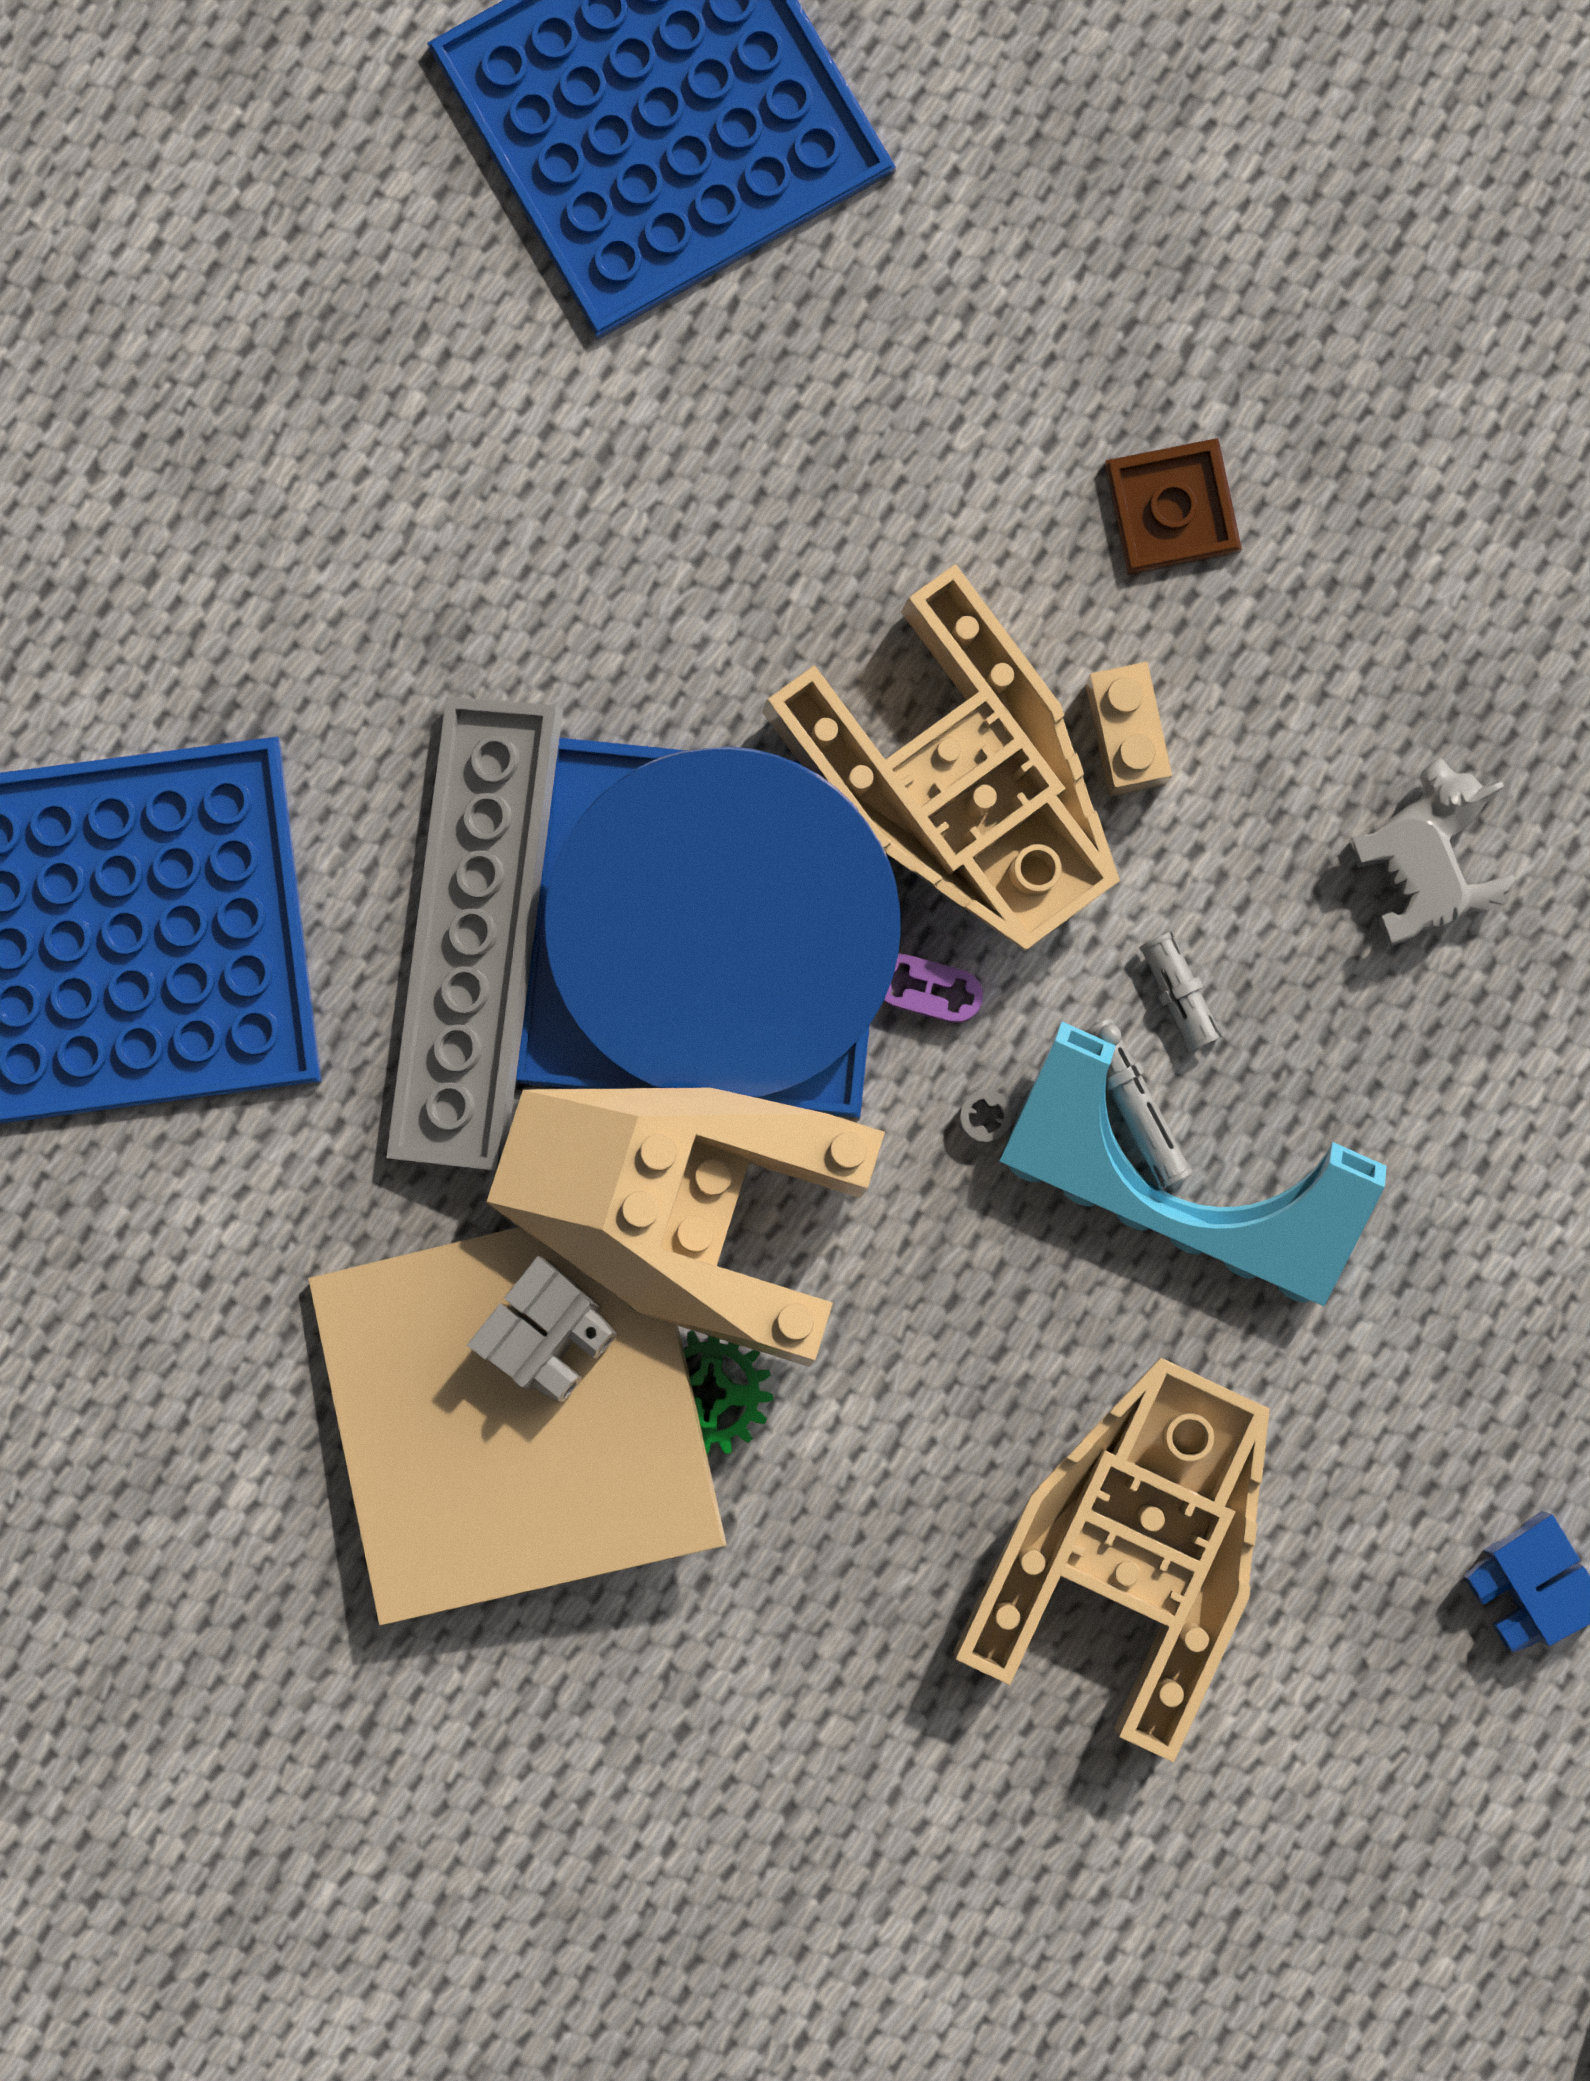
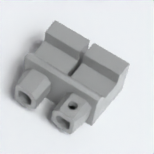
[466,1256,617,1402]

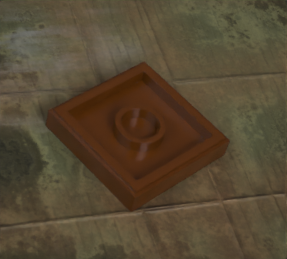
[1104,438,1242,575]

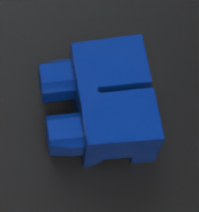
[1463,1511,1590,1653]

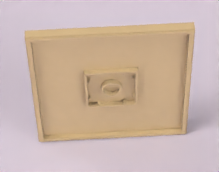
[308,1227,727,1626]

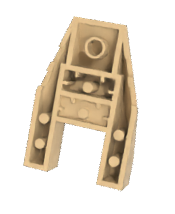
[762,564,1120,951]
[486,1088,885,1367]
[953,1358,1270,1763]

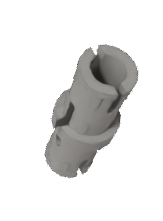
[1139,931,1223,1052]

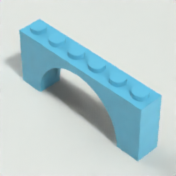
[999,1022,1387,1306]

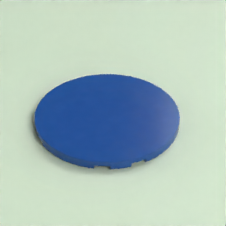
[545,746,901,1097]

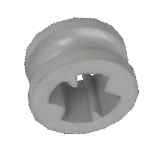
[959,1090,1013,1143]

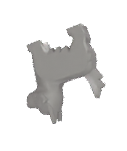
[1349,758,1516,947]

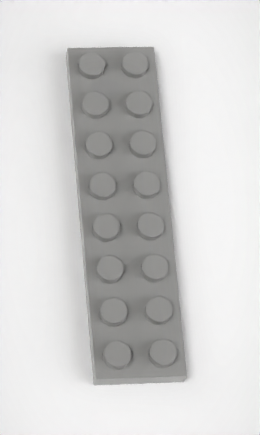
[386,697,563,1171]

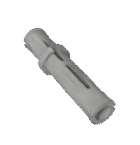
[1084,1017,1194,1190]

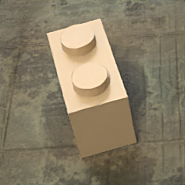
[1085,661,1172,797]

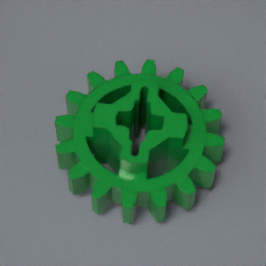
[684,1330,773,1455]

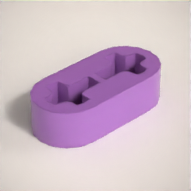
[883,954,983,1023]

